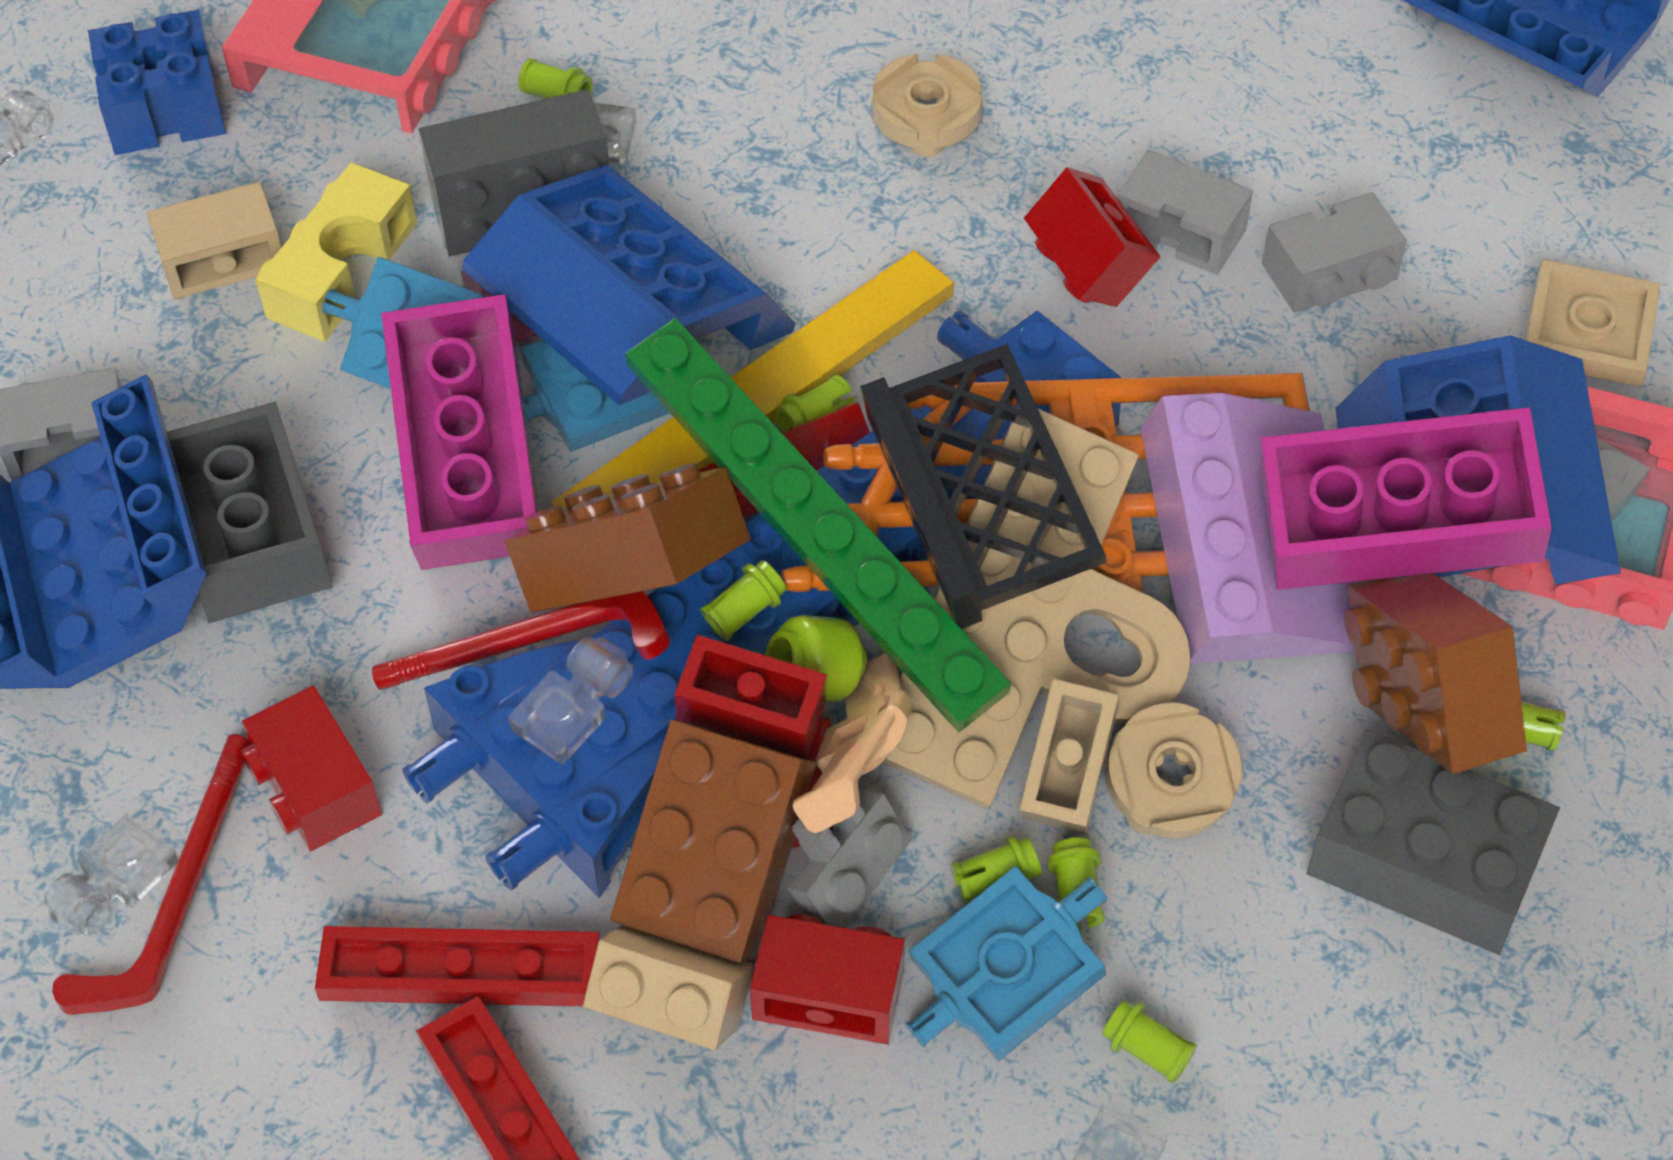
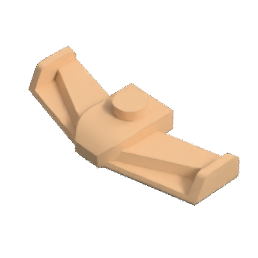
[793,653,913,833]

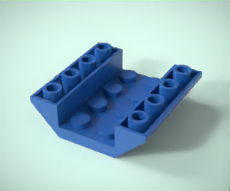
[1402,0,1670,97]
[462,164,795,405]
[1335,335,1621,585]
[0,374,207,689]

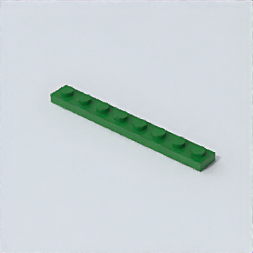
[625,318,1011,733]

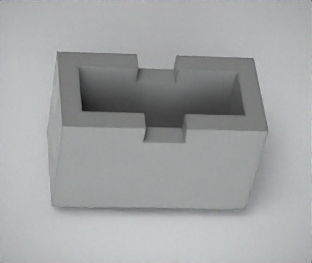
[1117,150,1253,275]
[1262,192,1407,313]
[0,368,122,481]

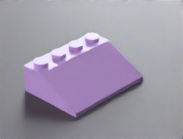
[1141,393,1357,664]

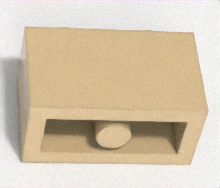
[146,181,281,300]
[1019,678,1119,835]
[583,925,755,1050]

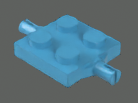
[322,257,489,389]
[521,340,670,452]
[905,866,1107,1062]

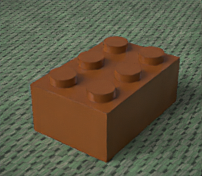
[504,463,751,612]
[1344,573,1527,774]
[610,720,817,963]

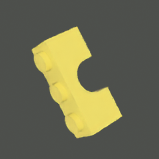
[256,162,418,342]

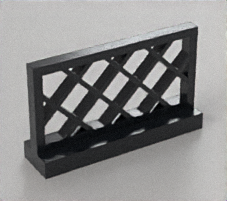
[860,344,1106,629]

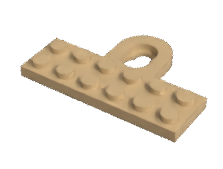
[883,406,1190,809]

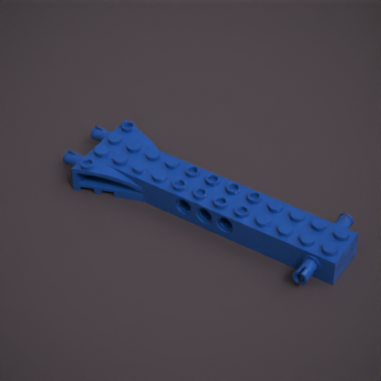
[402,310,1122,899]

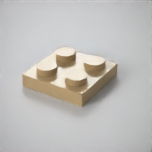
[1525,259,1661,387]

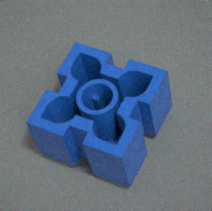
[88,9,226,155]

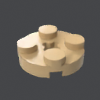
[871,54,983,157]
[1105,703,1242,838]

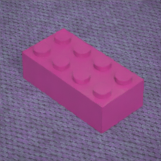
[381,294,540,570]
[1261,407,1552,590]

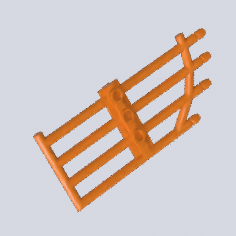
[781,373,1310,593]

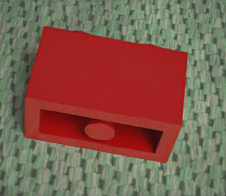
[1024,167,1161,307]
[674,635,827,759]
[240,685,382,852]
[750,914,905,1045]

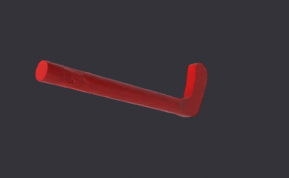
[372,591,671,690]
[52,734,250,1015]

